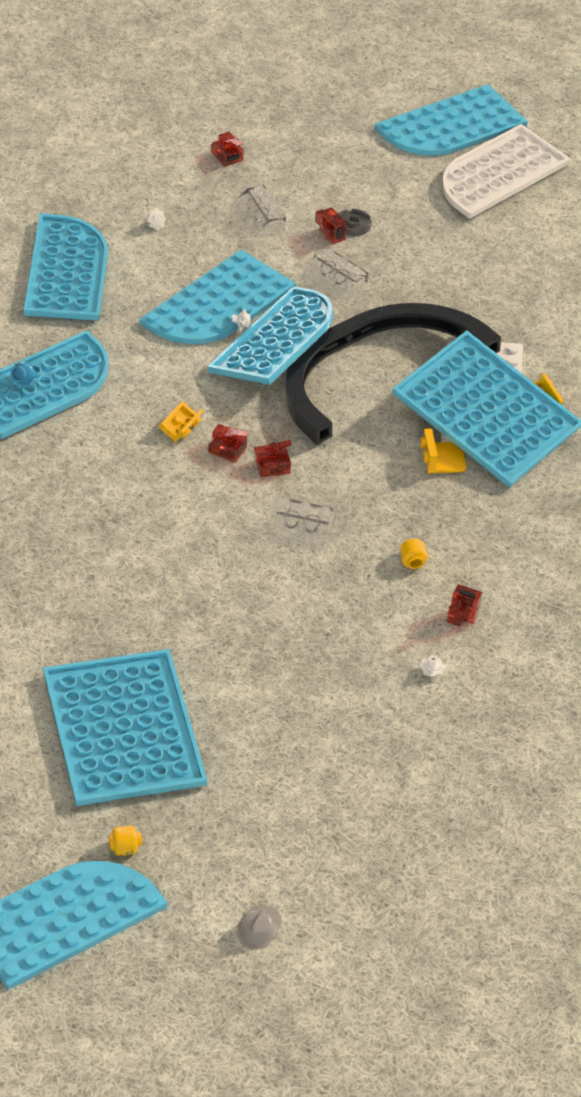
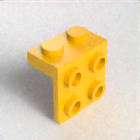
[420,429,466,473]

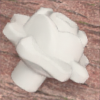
[147,208,166,231]
[231,309,251,331]
[419,656,445,677]

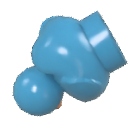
[11,361,36,385]

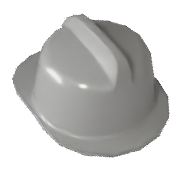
[237,905,282,950]

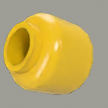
[399,539,428,569]
[108,825,142,856]

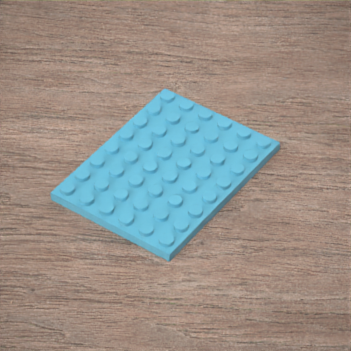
[392,330,581,488]
[43,649,207,806]

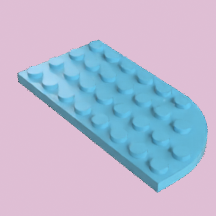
[374,84,528,156]
[23,213,108,321]
[140,250,296,344]
[207,286,334,385]
[0,330,108,439]
[0,861,168,990]

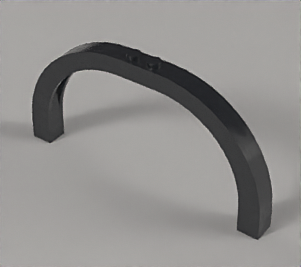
[286,303,501,445]

